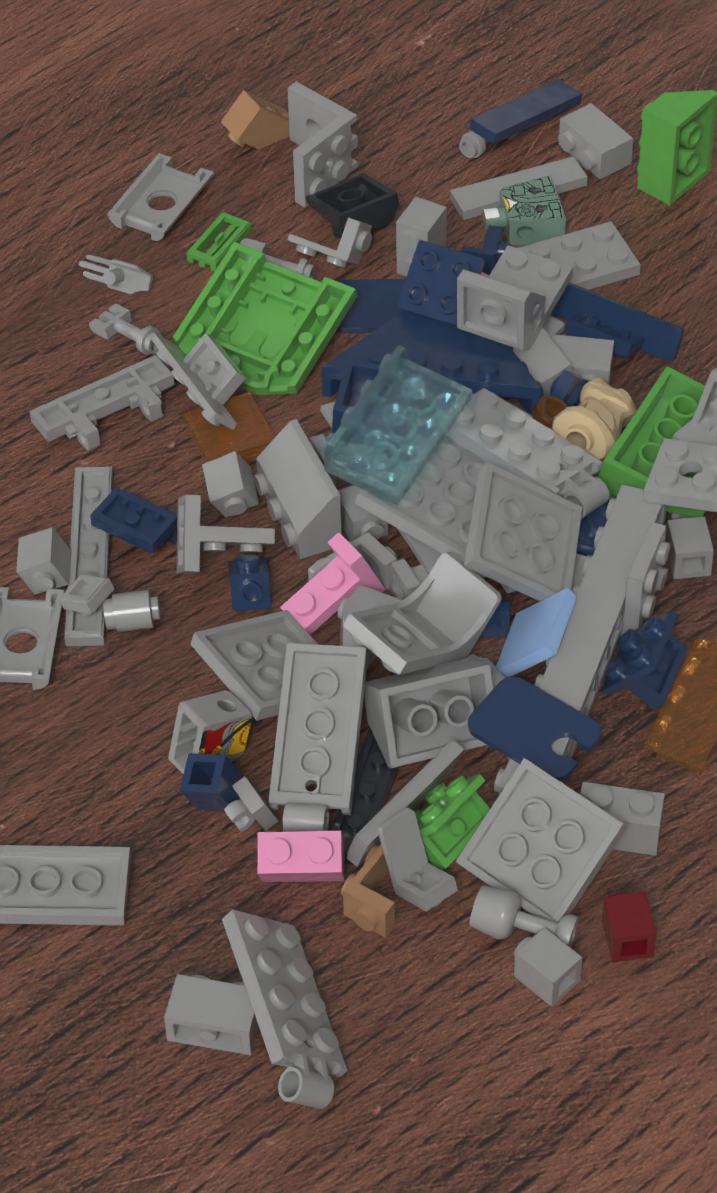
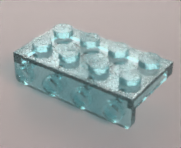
[321,345,472,506]

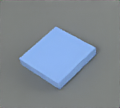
[496,588,577,678]

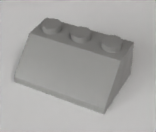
[253,419,341,559]
[364,657,494,768]

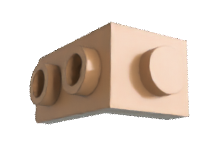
[341,844,395,938]

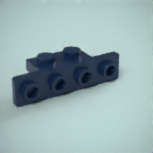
[551,282,684,362]

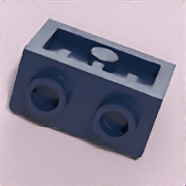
[90,487,177,554]

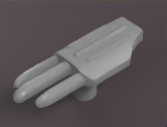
[79,255,153,294]

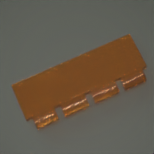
[644,638,717,774]

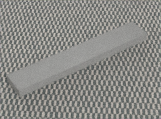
[65,466,113,646]

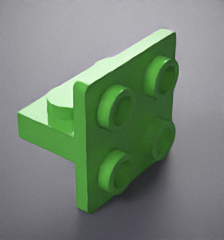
[413,774,490,870]

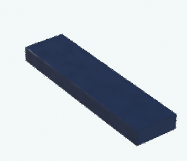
[470,79,582,144]

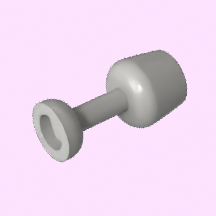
[469,885,580,948]

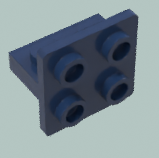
[397,240,484,326]
[601,610,688,710]

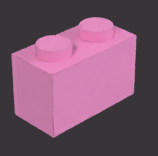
[257,831,345,882]

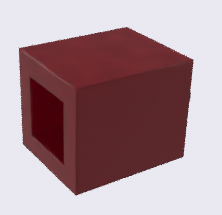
[602,891,656,963]

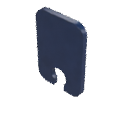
[336,279,406,333]
[468,677,601,781]

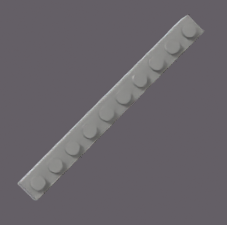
[494,485,666,795]

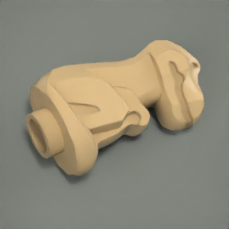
[552,378,636,461]

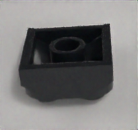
[305,173,399,239]

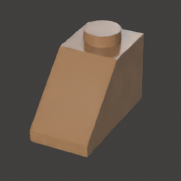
[221,90,290,149]

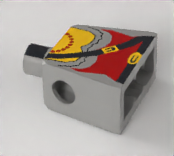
[168,690,262,775]

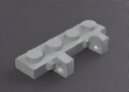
[29,355,175,451]

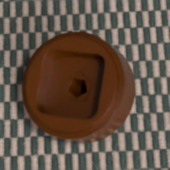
[532,395,568,429]

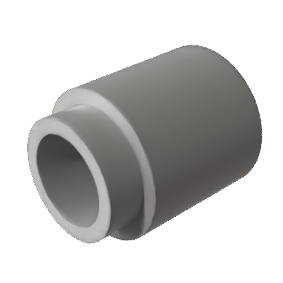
[103,590,161,632]

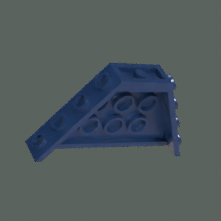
[321,310,544,415]

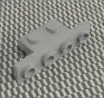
[151,333,246,430]

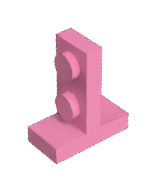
[280,532,385,635]

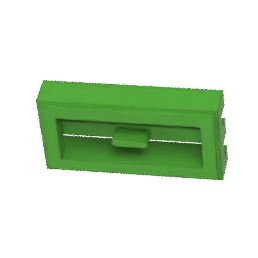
[187,212,252,272]

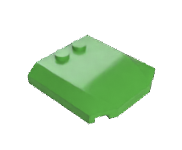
[173,242,357,395]

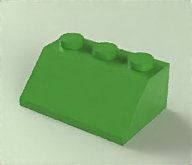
[637,90,717,206]

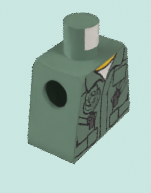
[482,175,566,246]

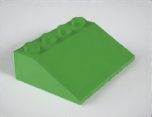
[598,366,706,517]

